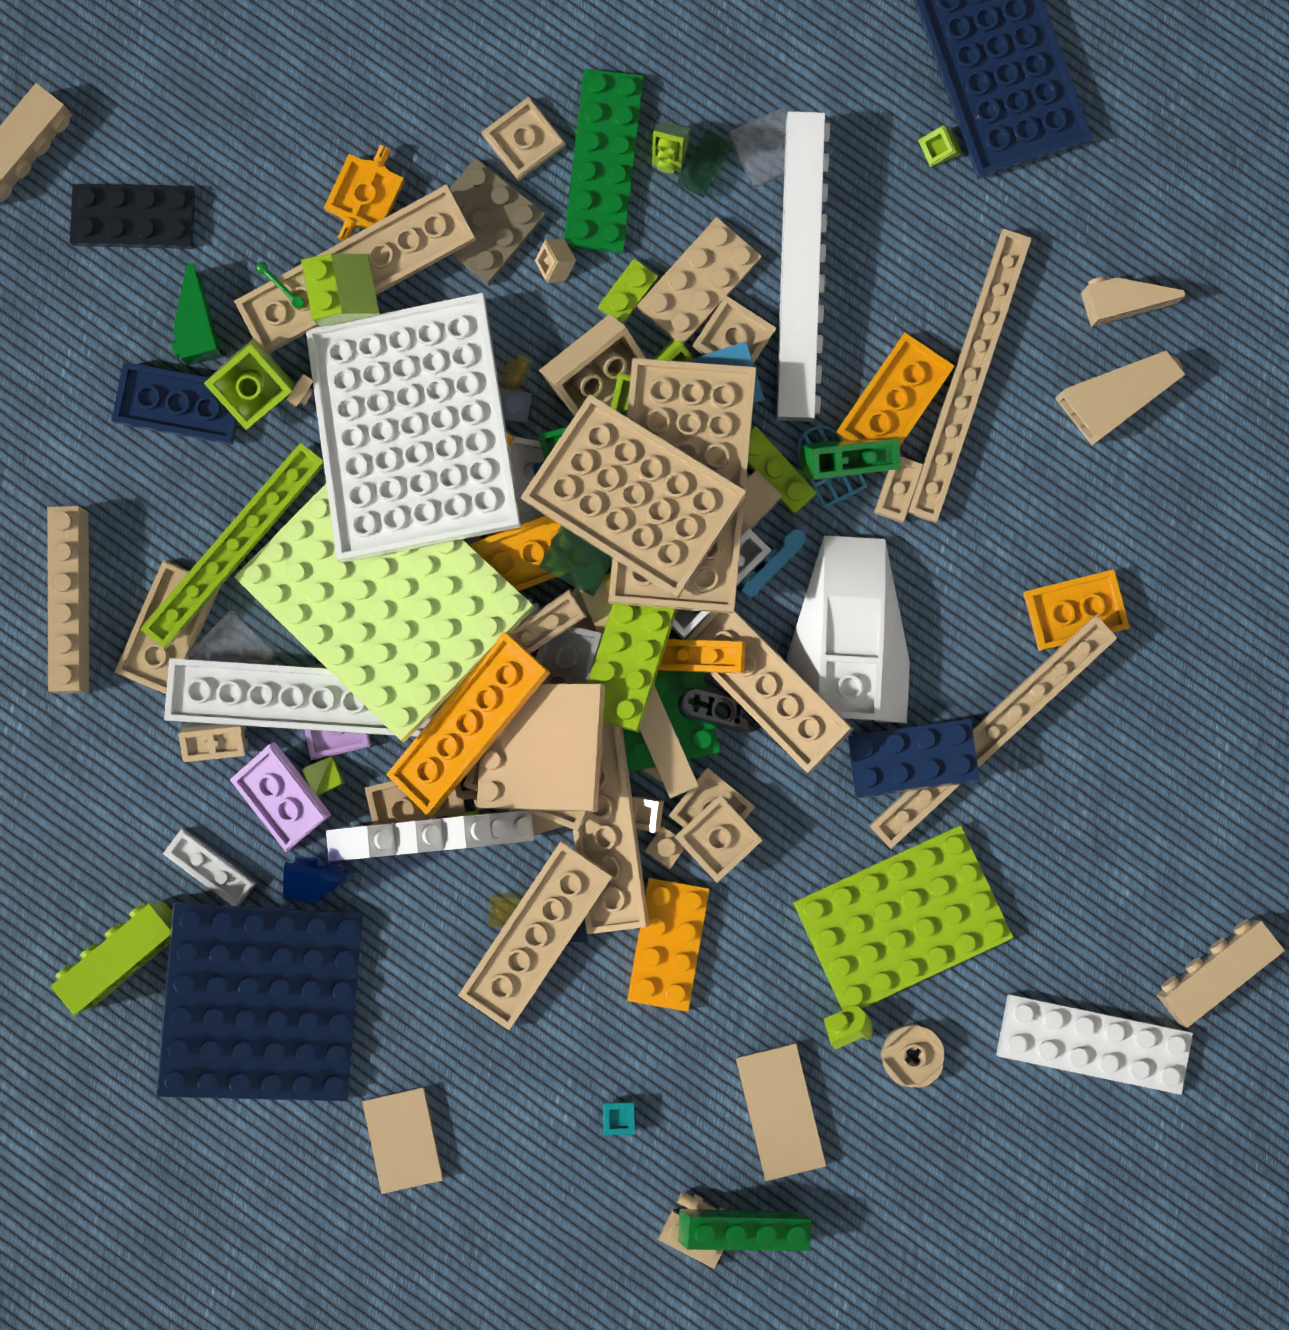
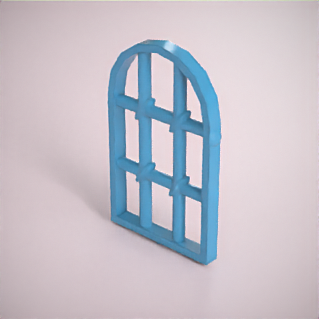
[797,425,867,509]

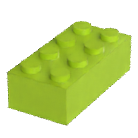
[50,901,172,1016]

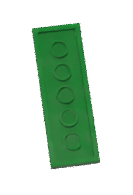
[564,69,643,254]

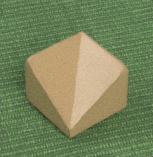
[535,238,576,283]

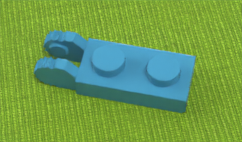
[740,528,807,600]

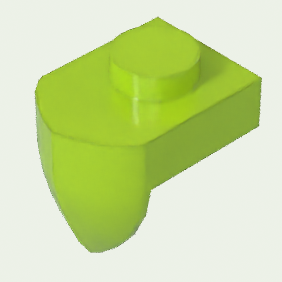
[824,1006,873,1050]

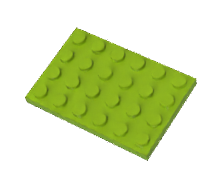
[793,825,1013,1010]

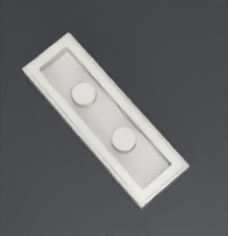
[163,829,257,906]

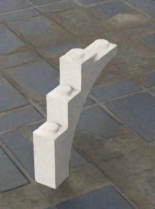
[326,811,534,861]

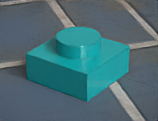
[603,1101,635,1135]

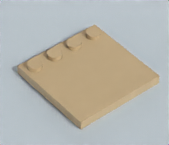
[476,684,605,812]

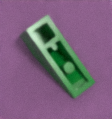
[171,262,222,366]
[800,438,900,480]

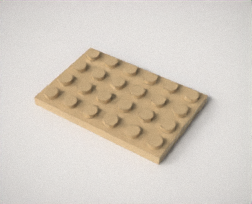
[520,394,747,599]

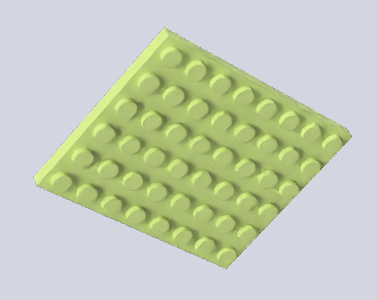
[234,484,534,743]

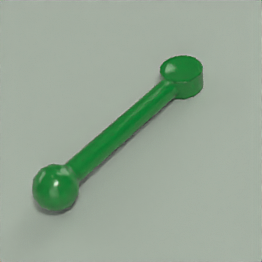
[256,262,305,310]

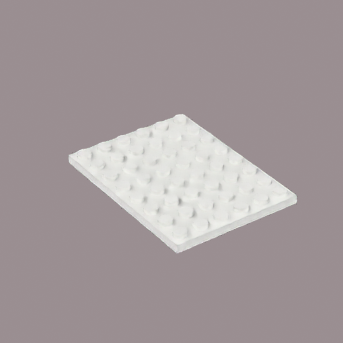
[306,293,521,563]

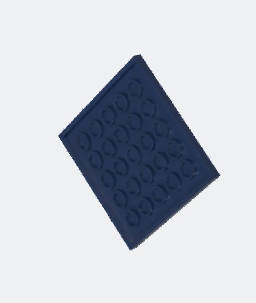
[155,902,363,1101]

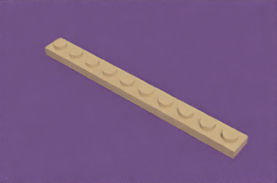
[907,229,1032,523]
[869,615,1117,849]

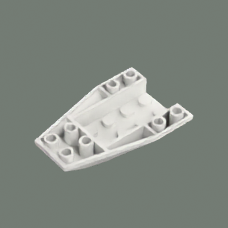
[787,536,910,724]

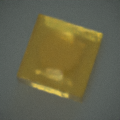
[503,354,532,391]

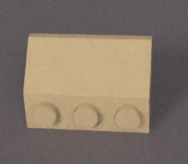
[539,314,646,417]

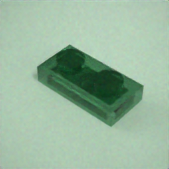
[678,129,734,198]

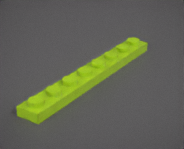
[140,442,324,650]

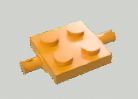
[324,145,405,241]

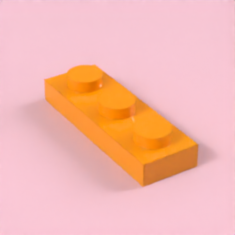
[658,639,746,674]

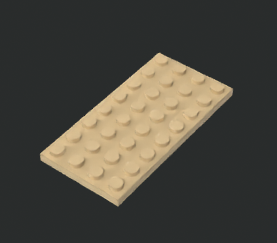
[608,358,756,614]

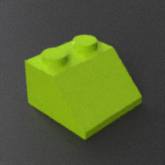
[301,253,380,327]
[204,338,295,430]

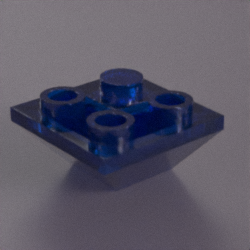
[283,856,356,904]

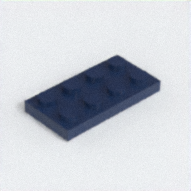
[111,362,238,445]
[848,719,980,798]

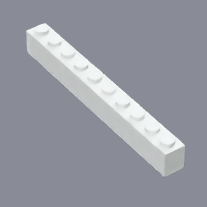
[776,112,830,422]

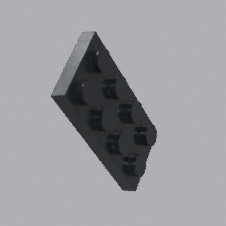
[70,184,196,249]

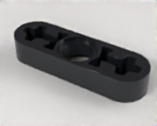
[678,689,762,734]

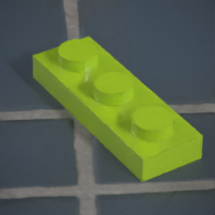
[748,426,817,515]

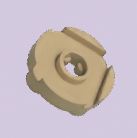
[881,1024,944,1088]

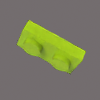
[598,259,658,325]

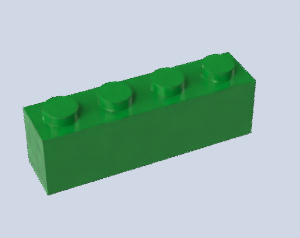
[678,1209,812,1251]

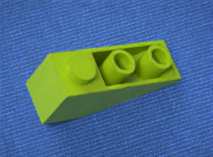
[652,121,691,173]

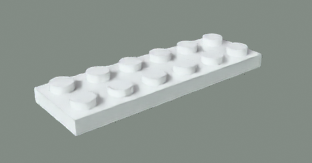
[996,994,1193,1095]

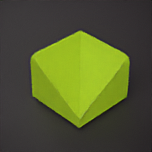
[302,756,346,797]

